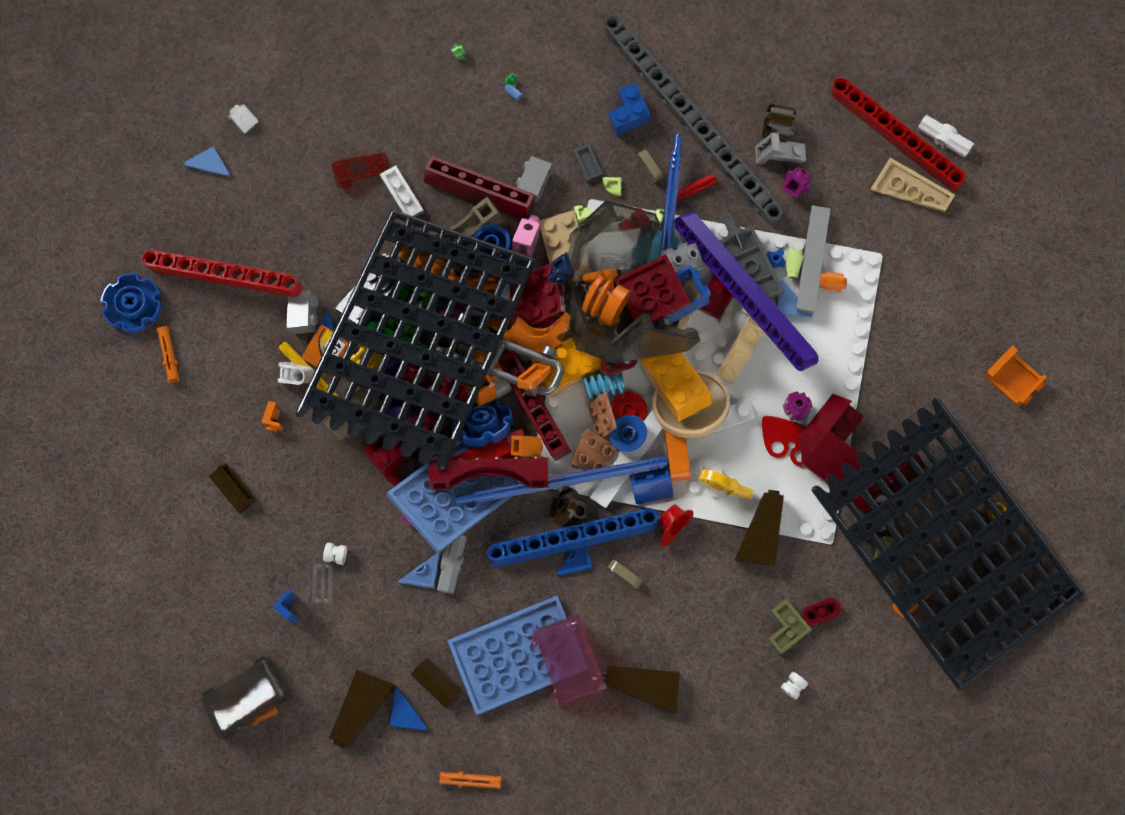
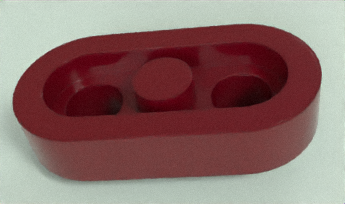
[600,350,638,376]
[802,598,841,626]

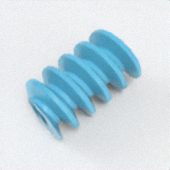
[583,373,625,400]

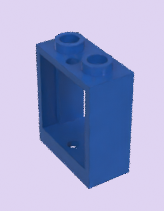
[665,265,711,324]

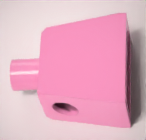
[512,215,540,257]

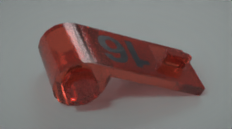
[331,152,390,189]

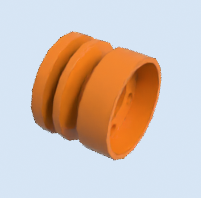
[582,275,630,327]

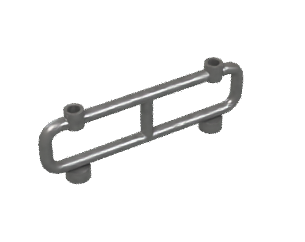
[429,313,564,397]

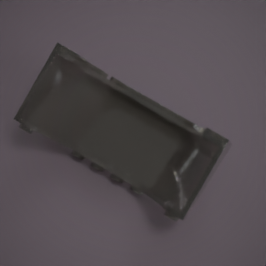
[562,200,700,363]

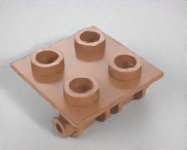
[588,391,617,438]
[570,429,617,481]

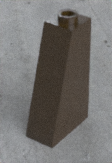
[735,490,784,566]
[602,665,680,714]
[329,670,396,748]

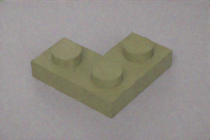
[768,598,812,655]

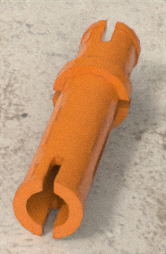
[157,326,180,383]
[440,771,501,789]

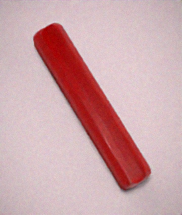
[665,174,717,202]

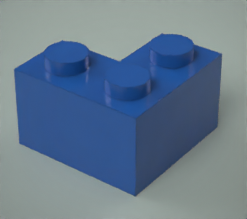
[609,83,650,136]

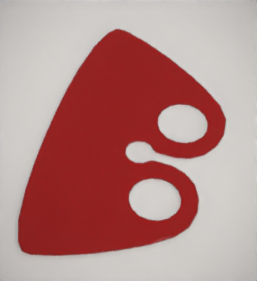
[762,416,806,467]

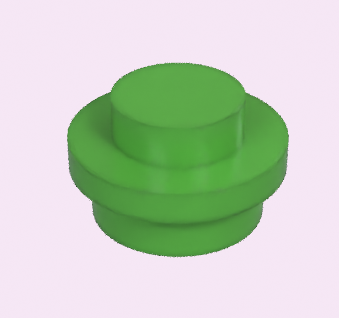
[451,43,467,61]

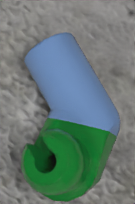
[505,74,523,101]

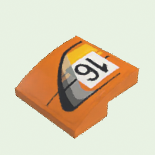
[302,324,348,377]

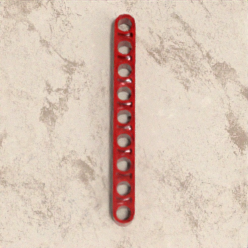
[831,77,965,191]
[142,250,303,297]

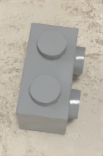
[515,156,552,203]
[656,242,704,272]
[287,290,318,334]

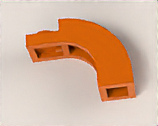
[503,312,571,352]

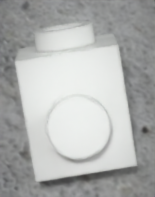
[228,104,258,133]

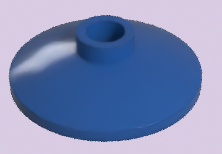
[609,415,647,452]

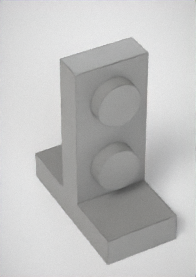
[755,133,806,164]

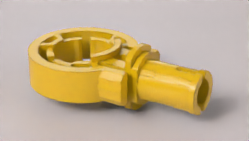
[698,469,753,501]

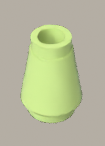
[785,250,804,278]

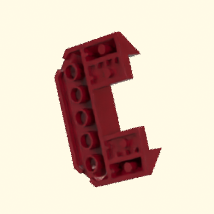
[798,393,925,513]

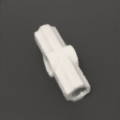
[917,115,974,158]

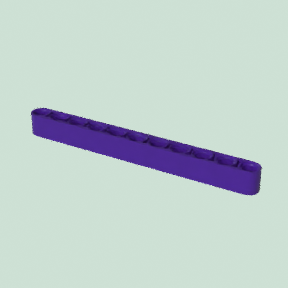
[674,212,819,371]

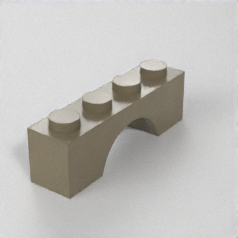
[435,197,501,244]

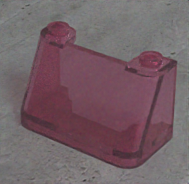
[530,614,607,706]

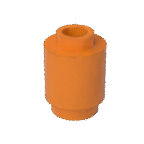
[819,272,847,293]

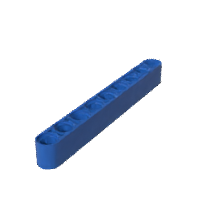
[487,508,658,567]

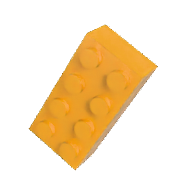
[531,323,616,397]
[638,338,712,422]

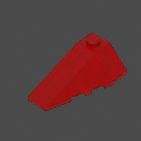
[449,429,531,478]

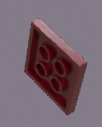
[614,254,691,330]
[509,263,566,328]

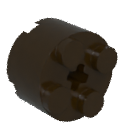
[762,103,796,143]

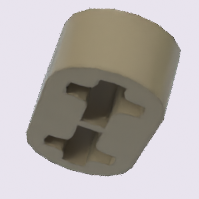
[637,150,663,183]
[607,560,643,590]

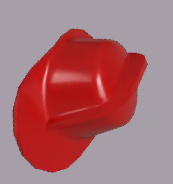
[660,504,694,547]

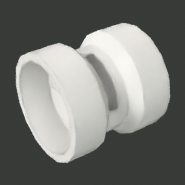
[323,542,347,565]
[780,672,808,700]

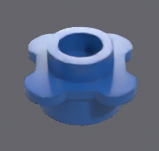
[766,249,786,269]

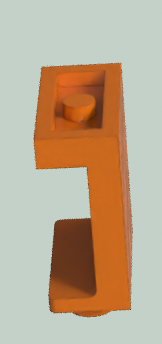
[983,345,1047,407]

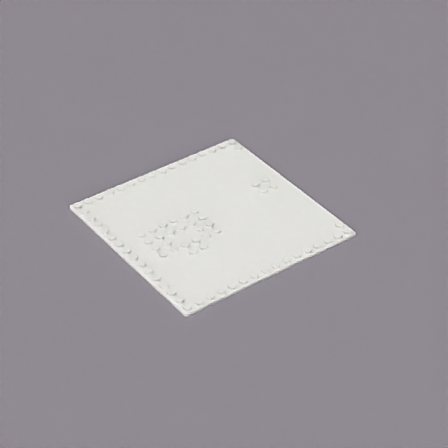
[537,199,882,545]

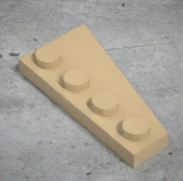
[870,158,955,212]

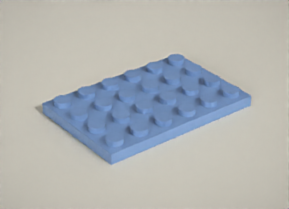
[386,441,521,554]
[447,596,588,715]

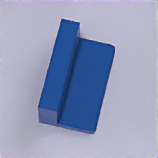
[630,467,674,504]
[273,589,299,624]

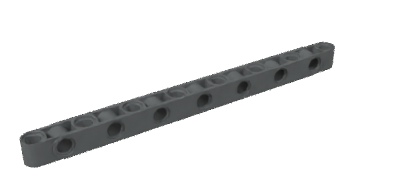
[604,15,782,225]

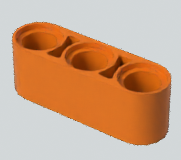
[664,430,690,482]

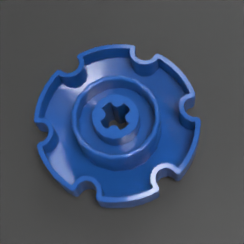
[101,273,163,333]
[451,400,514,447]

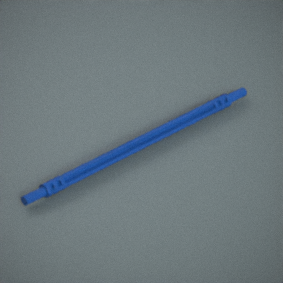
[650,135,682,349]
[455,456,669,505]

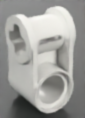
[278,362,314,385]

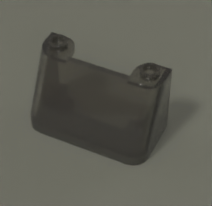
[200,656,295,742]

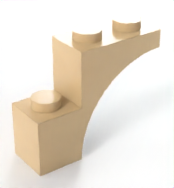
[716,315,764,384]

